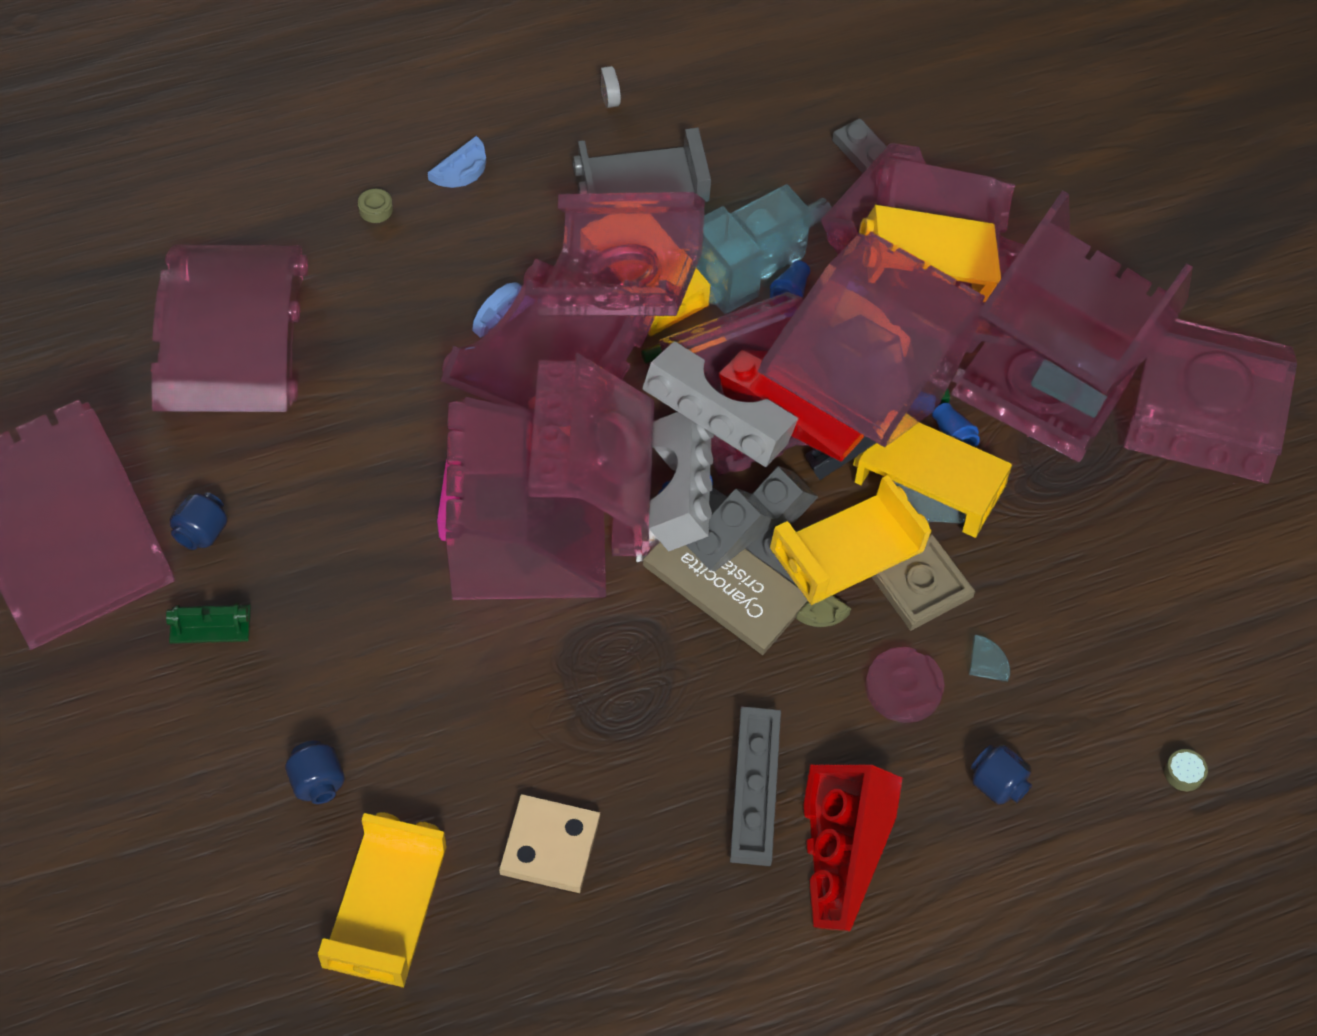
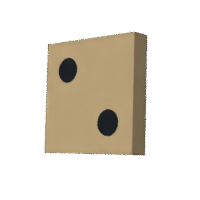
[499,794,600,893]

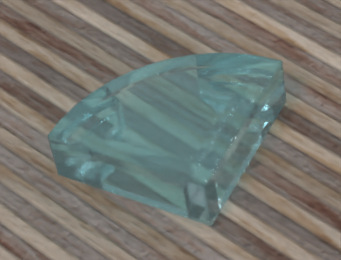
[969,635,1010,682]

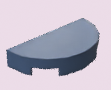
[427,136,486,188]
[472,282,532,338]

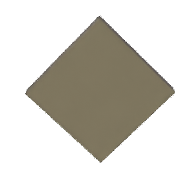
[872,534,975,631]

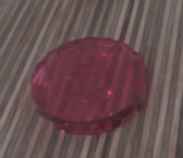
[865,647,945,723]

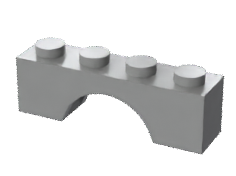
[642,341,798,467]
[649,412,714,552]

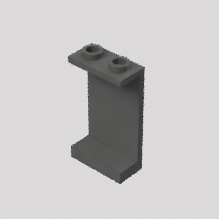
[572,127,711,216]

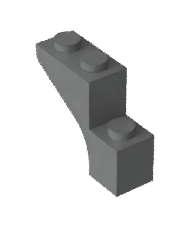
[686,466,818,571]

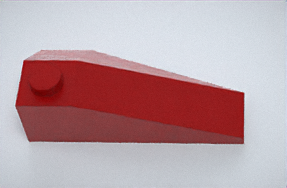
[719,350,864,462]
[804,765,903,931]

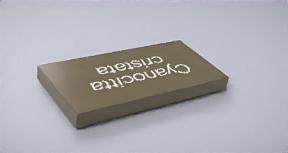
[643,542,808,655]

